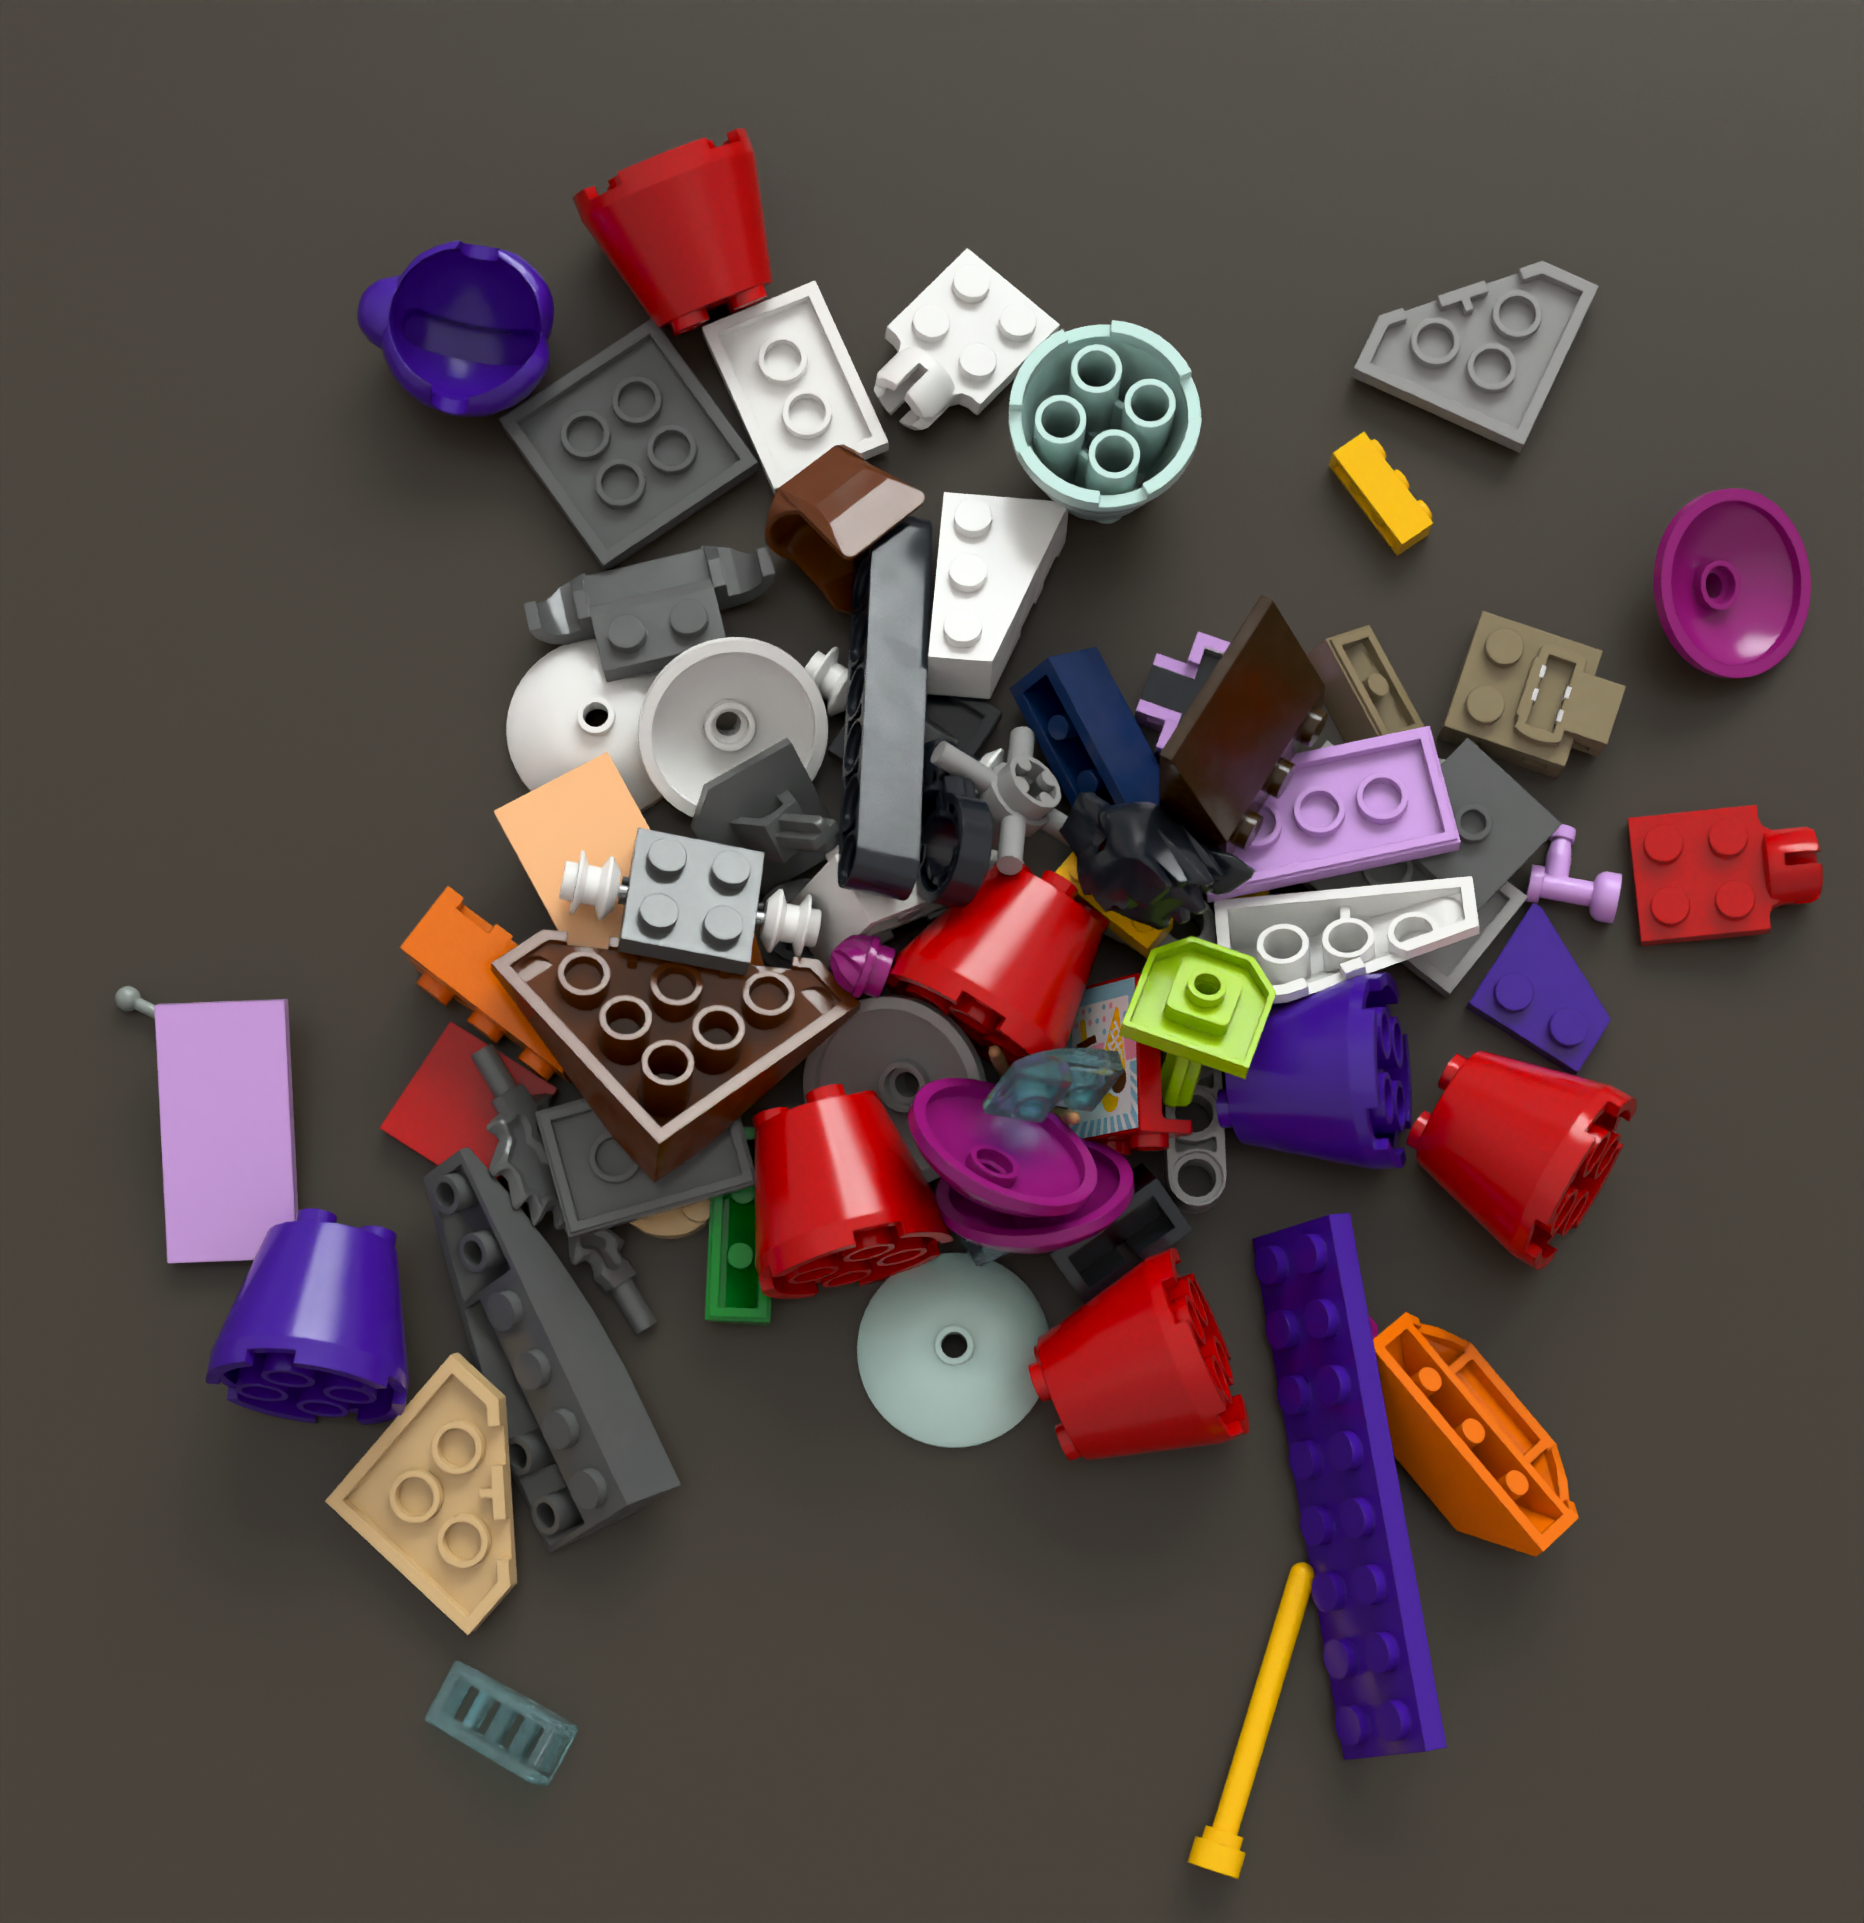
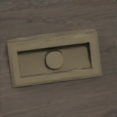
[1307,625,1425,743]

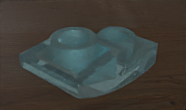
[982,1048,1124,1123]

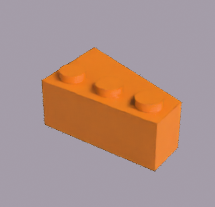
[400,886,571,1083]

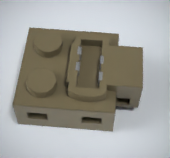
[1437,611,1626,779]

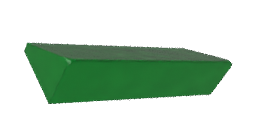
[705,1127,771,1326]

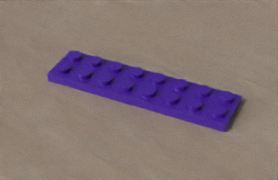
[1252,1213,1447,1760]

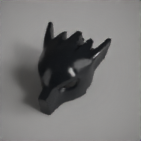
[1059,791,1255,930]

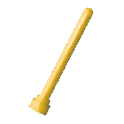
[1187,1562,1315,1879]

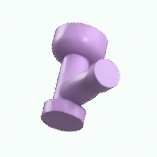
[1525,824,1622,924]

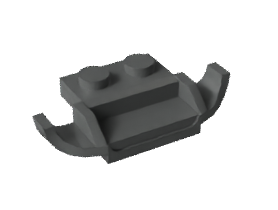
[523,545,775,682]

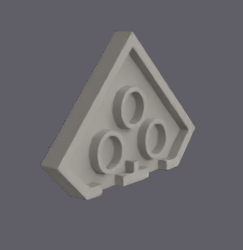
[1351,261,1599,453]

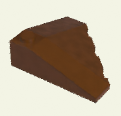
[491,929,861,1183]

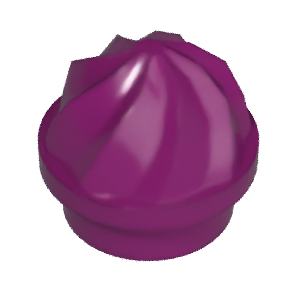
[830,934,895,998]

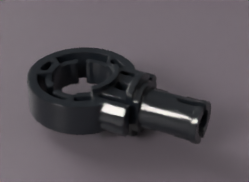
[916,739,993,908]

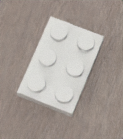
[702,281,889,496]

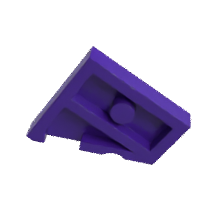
[1465,902,1611,1075]

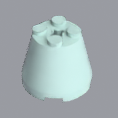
[1009,320,1202,524]

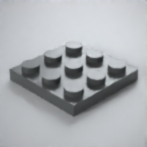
[499,319,759,571]

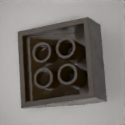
[1159,595,1328,854]

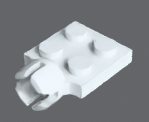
[874,248,1060,430]

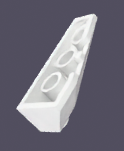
[1214,876,1479,1004]

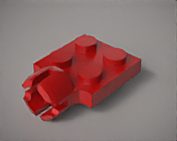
[1627,805,1823,946]

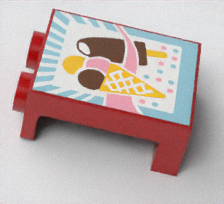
[1065,973,1192,1157]

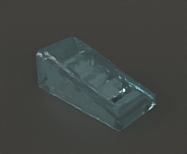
[424,1660,578,1786]

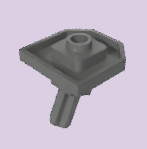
[690,738,840,895]

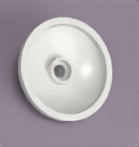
[638,637,828,817]
[506,638,664,813]

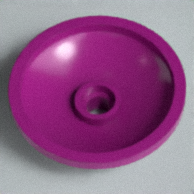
[1653,488,1811,679]
[908,1078,1097,1218]
[936,1138,1134,1254]

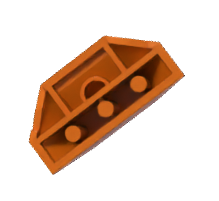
[1373,1312,1579,1557]

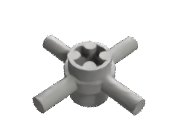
[931,726,1071,875]

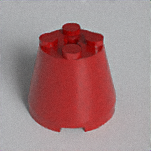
[572,128,773,337]
[885,861,1109,1083]
[1406,1050,1637,1270]
[752,1084,954,1299]
[1028,1247,1249,1461]

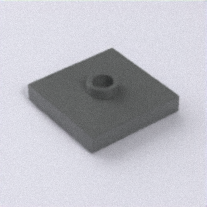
[1410,737,1562,912]

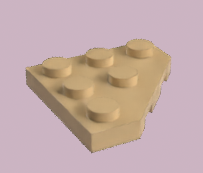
[325,1352,517,1635]

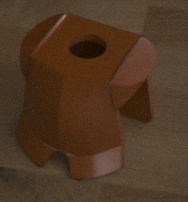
[765,444,925,613]

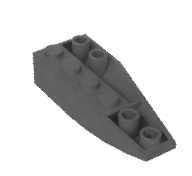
[423,1147,681,1554]

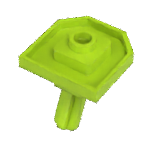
[1119,936,1276,1108]

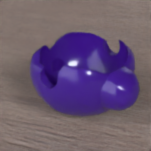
[357,240,555,417]

